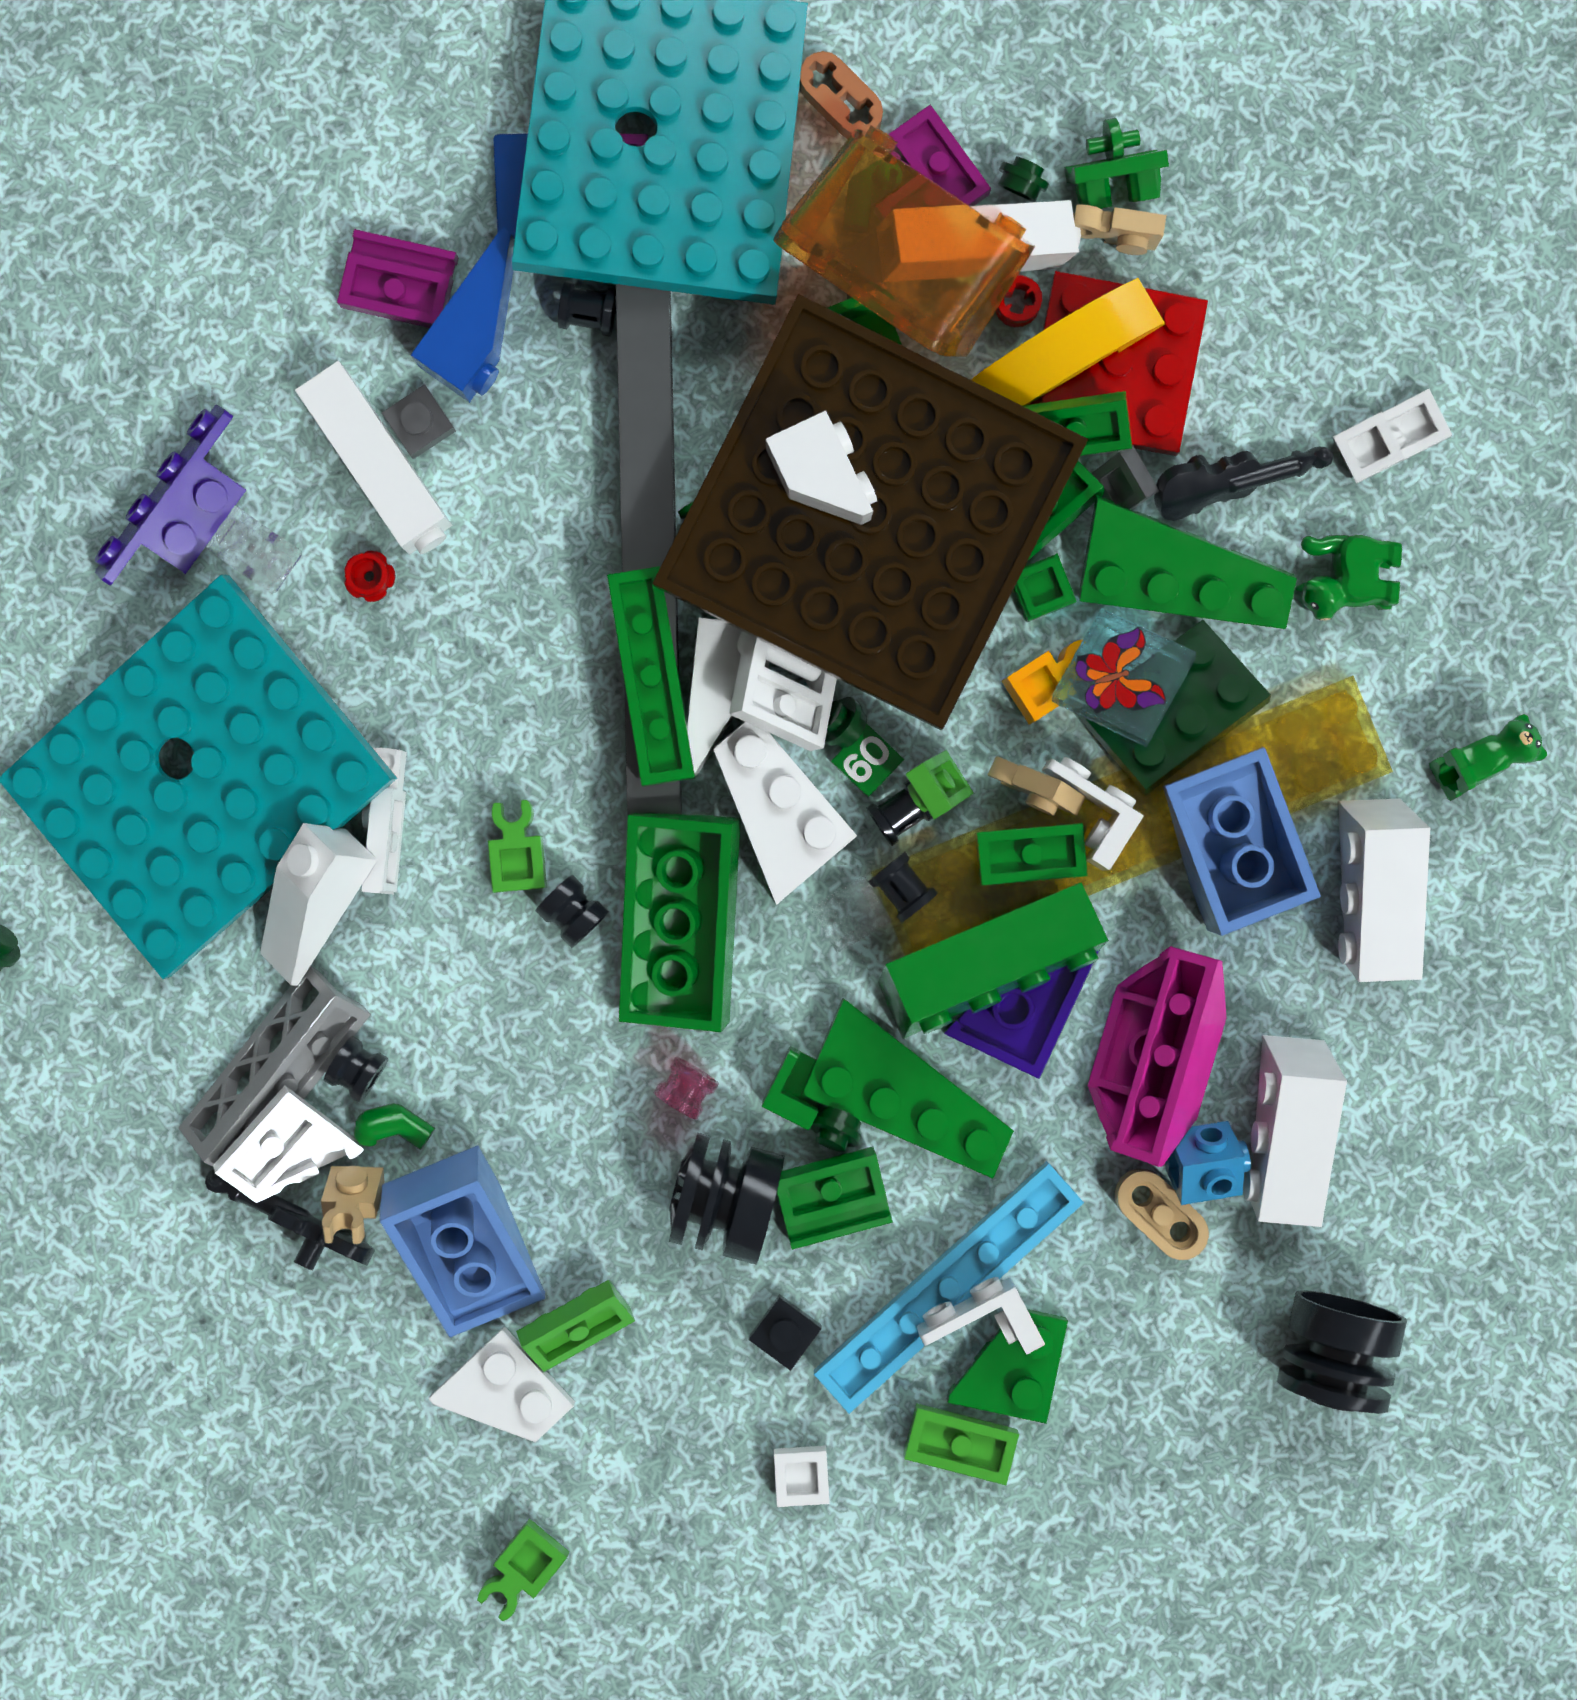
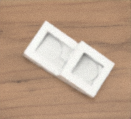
[1333,389,1452,484]

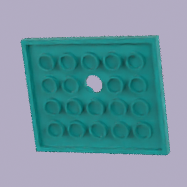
[512,0,808,305]
[0,574,398,979]

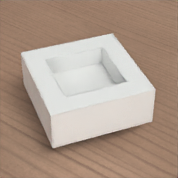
[774,1446,830,1507]

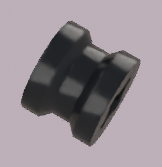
[324,1036,388,1103]

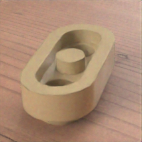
[1115,1169,1209,1260]

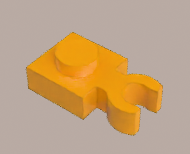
[1001,640,1086,725]

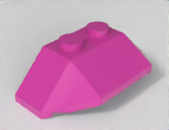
[1088,946,1227,1167]

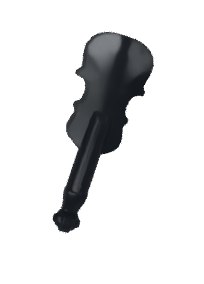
[1154,446,1333,521]
[205,1170,375,1271]

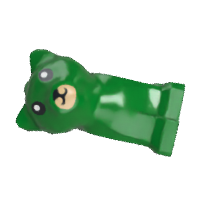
[1295,535,1402,621]
[1429,714,1547,801]

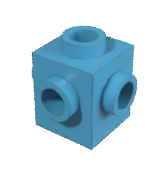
[1165,1121,1251,1205]

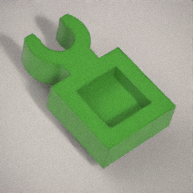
[488,800,547,893]
[477,1518,569,1621]

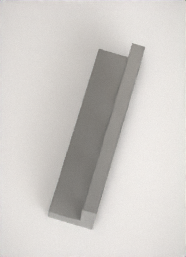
[179,966,371,1166]

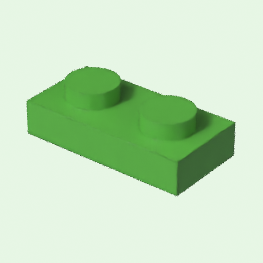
[906,750,974,819]
[516,1280,635,1372]
[903,1403,1019,1485]

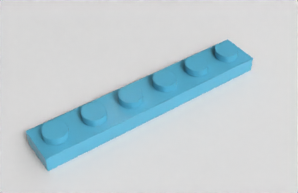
[814,1161,1084,1414]

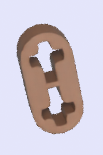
[800,51,883,142]

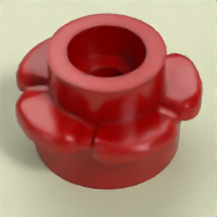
[344,550,396,602]

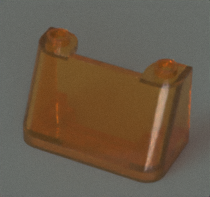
[773,125,1036,357]

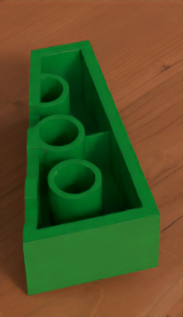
[878,882,1109,1039]

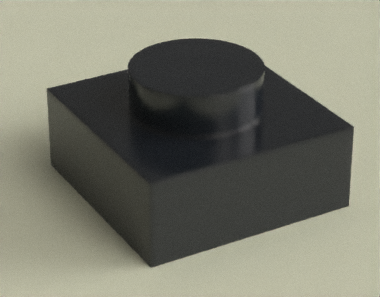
[748,1294,822,1371]

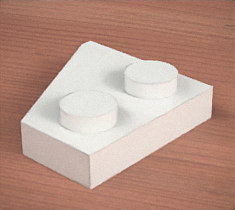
[213,1086,364,1203]
[429,1326,575,1442]

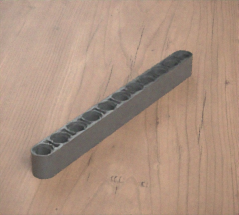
[616,284,682,815]

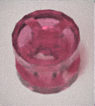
[653,1056,719,1120]

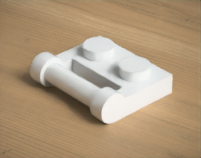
[729,631,837,751]

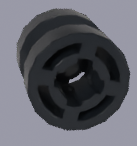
[535,875,609,948]

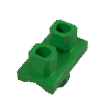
[1064,118,1169,209]

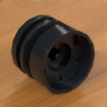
[669,1133,785,1265]
[1277,1290,1407,1414]

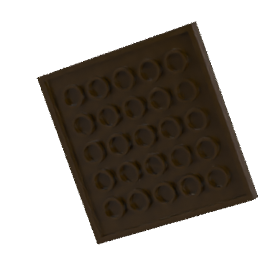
[652,294,1088,731]

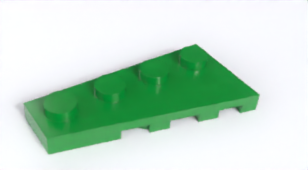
[1078,495,1297,629]
[801,998,1014,1179]

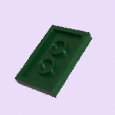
[1079,620,1271,796]

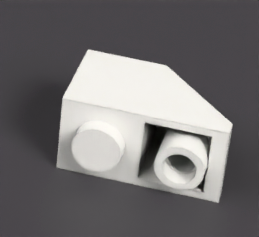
[766,411,877,525]

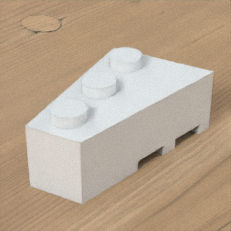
[713,722,857,905]

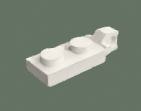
[361,748,407,895]

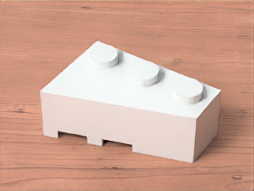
[1338,798,1430,982]
[1243,1035,1347,1227]

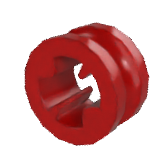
[994,275,1043,328]

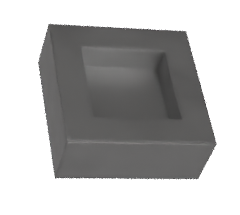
[382,384,456,459]
[1091,446,1159,510]

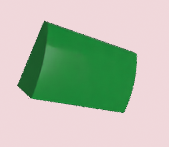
[619,813,741,1032]

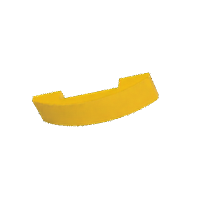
[970,278,1165,406]

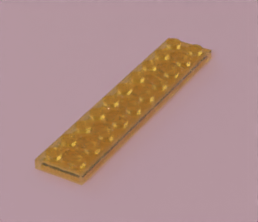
[870,676,1393,956]

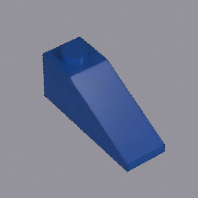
[411,227,514,403]

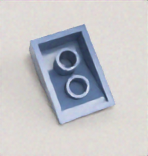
[1163,747,1321,936]
[379,1145,545,1338]

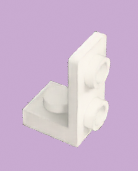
[1042,757,1144,871]
[917,1277,1045,1355]

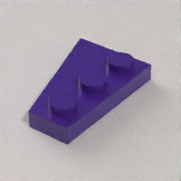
[944,950,1100,1079]

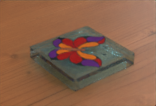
[1052,608,1196,747]

